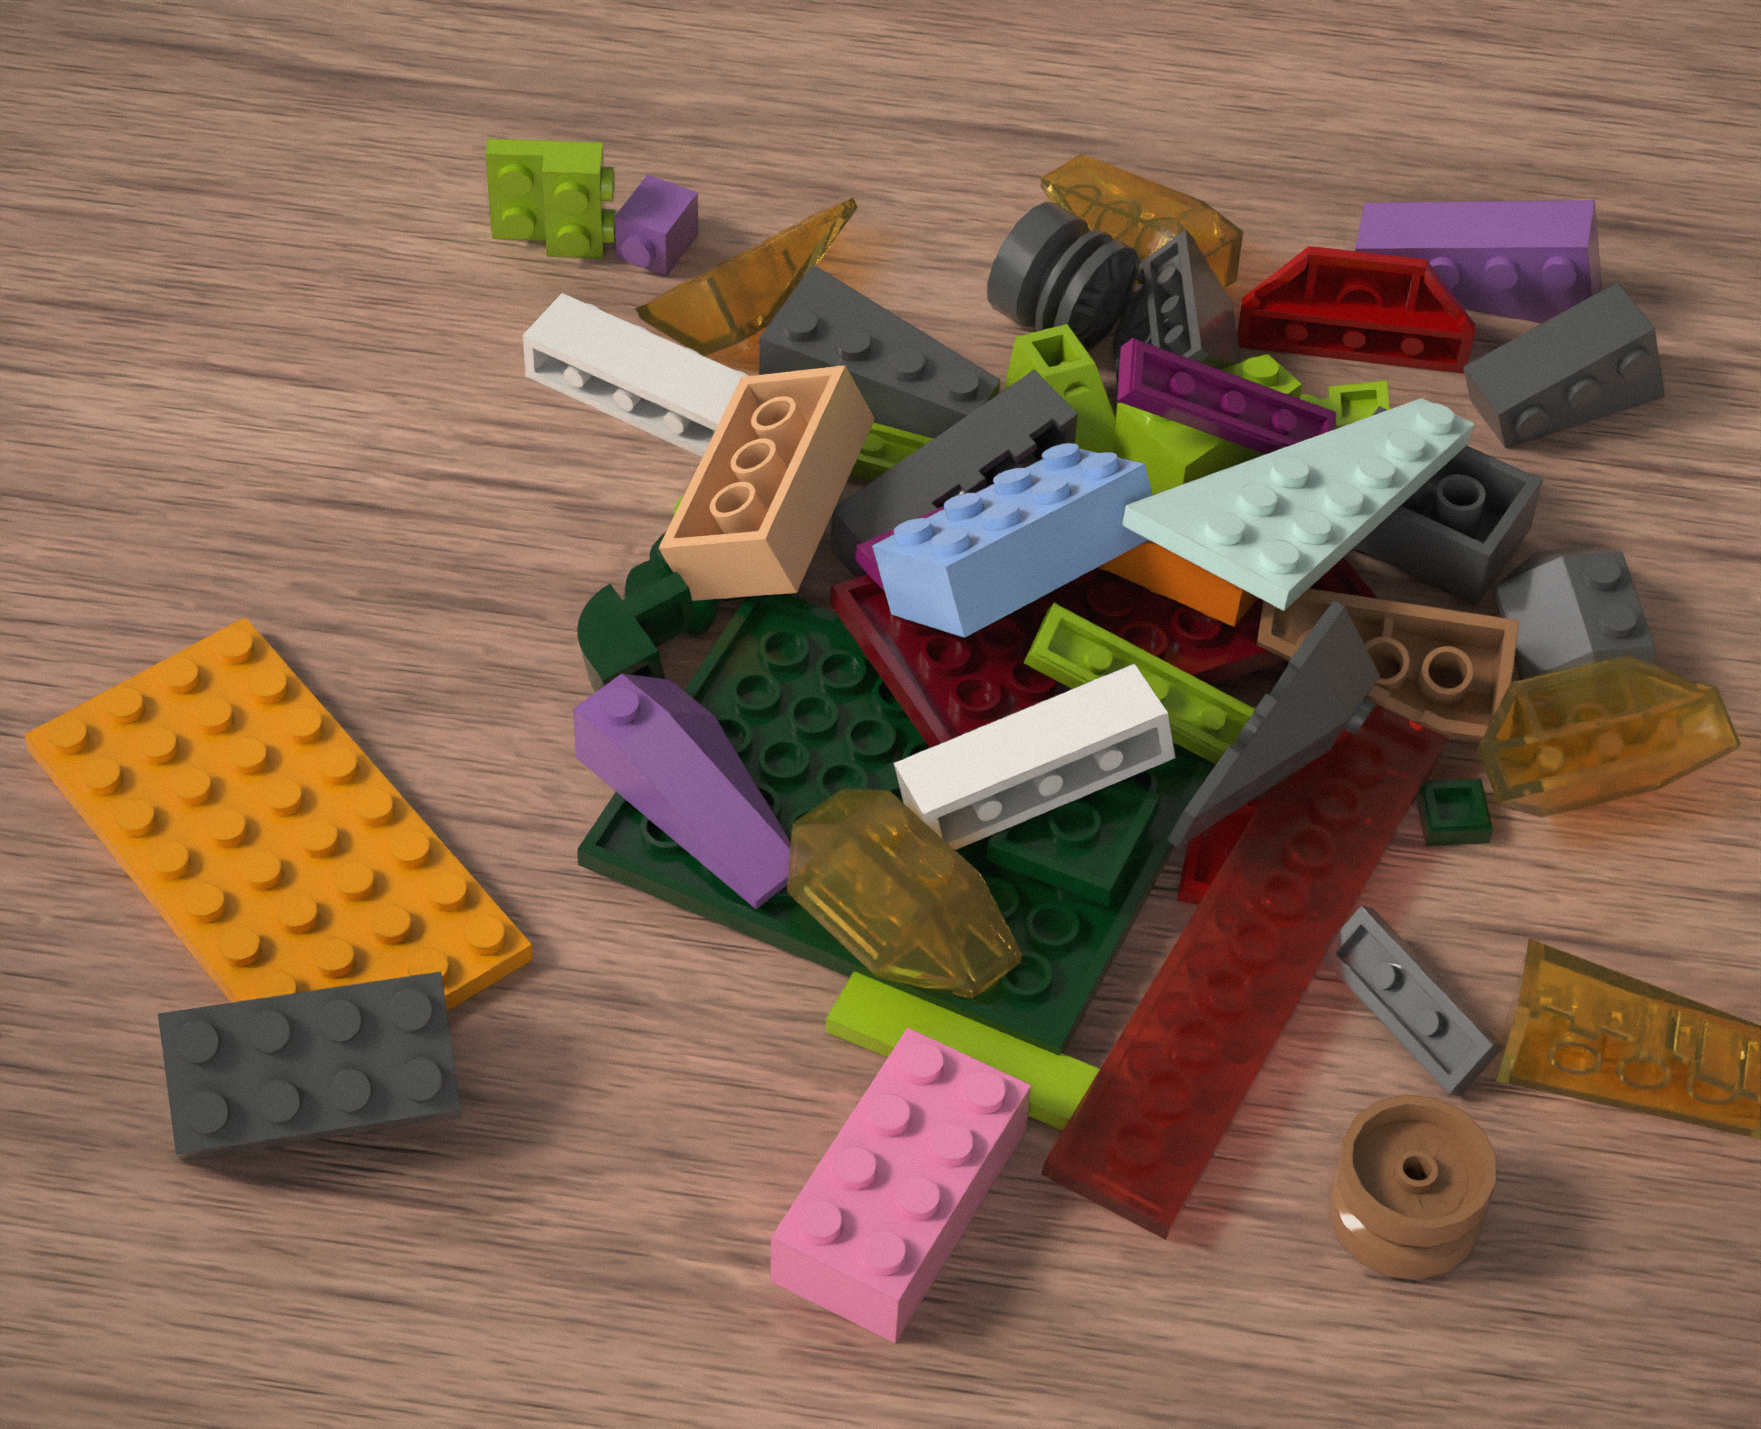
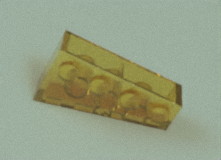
[1496,938,1761,1139]

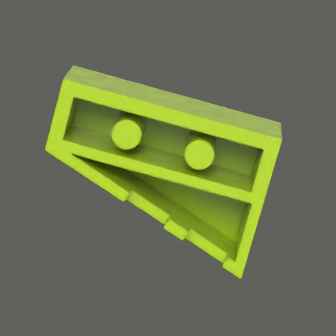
[1113,354,1302,495]

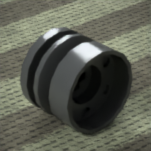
[987,202,1139,352]

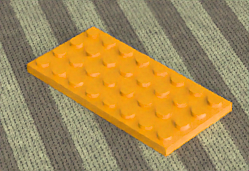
[24,617,533,1011]

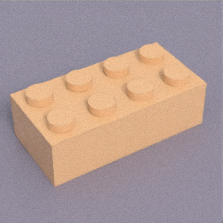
[658,365,875,601]

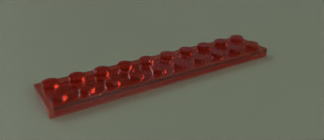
[1041,704,1448,1240]

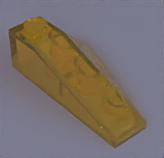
[1040,154,1244,291]

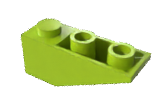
[1004,324,1116,453]

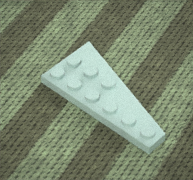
[1122,398,1474,611]

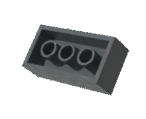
[158,972,461,1161]

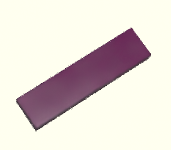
[1117,338,1336,454]

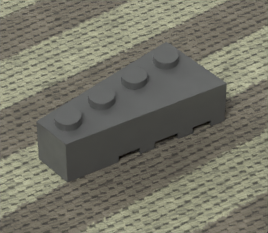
[759,264,1000,439]
[831,370,1078,578]

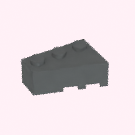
[1463,282,1665,448]

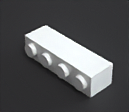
[523,293,749,458]
[894,664,1175,859]

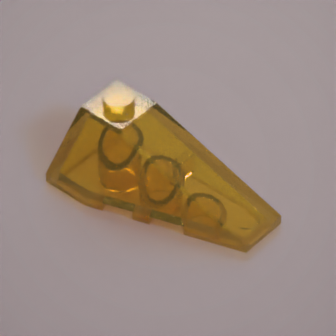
[635,197,858,357]

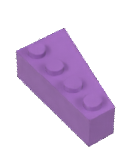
[1355,200,1602,323]

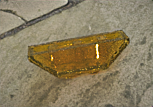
[1477,655,1741,818]
[787,789,1022,999]

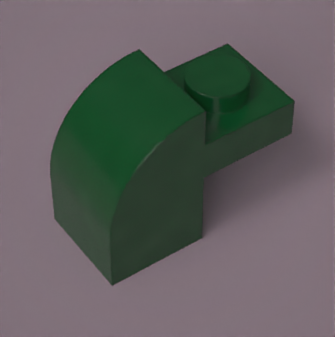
[577,572,698,692]

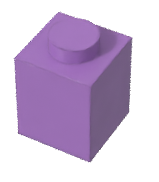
[615,174,698,276]

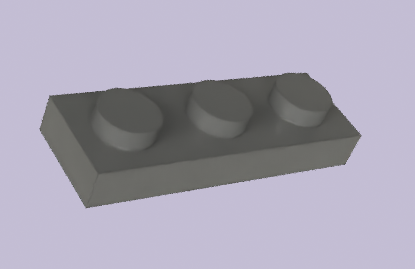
[1319,906,1504,1096]

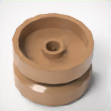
[1329,1094,1496,1280]

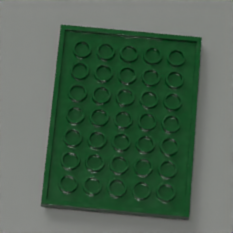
[577,594,1215,1056]

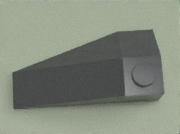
[1167,600,1380,848]

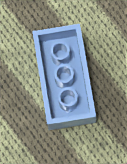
[872,443,1153,638]

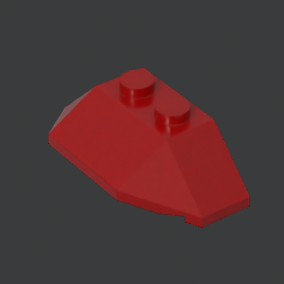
[1237,246,1476,374]

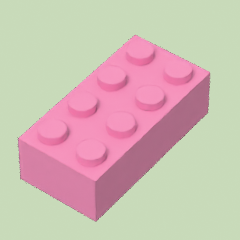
[770,1028,1031,1344]

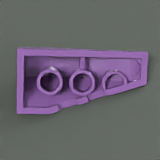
[573,674,804,909]

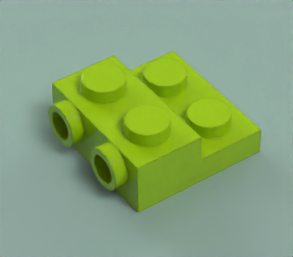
[485,138,616,259]

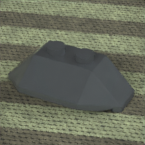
[1113,229,1241,389]
[1494,546,1658,748]

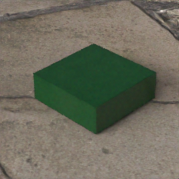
[1415,778,1493,846]

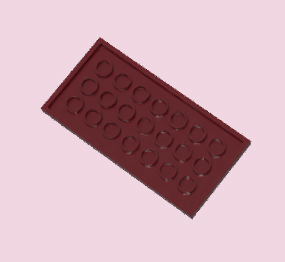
[830,557,1378,748]

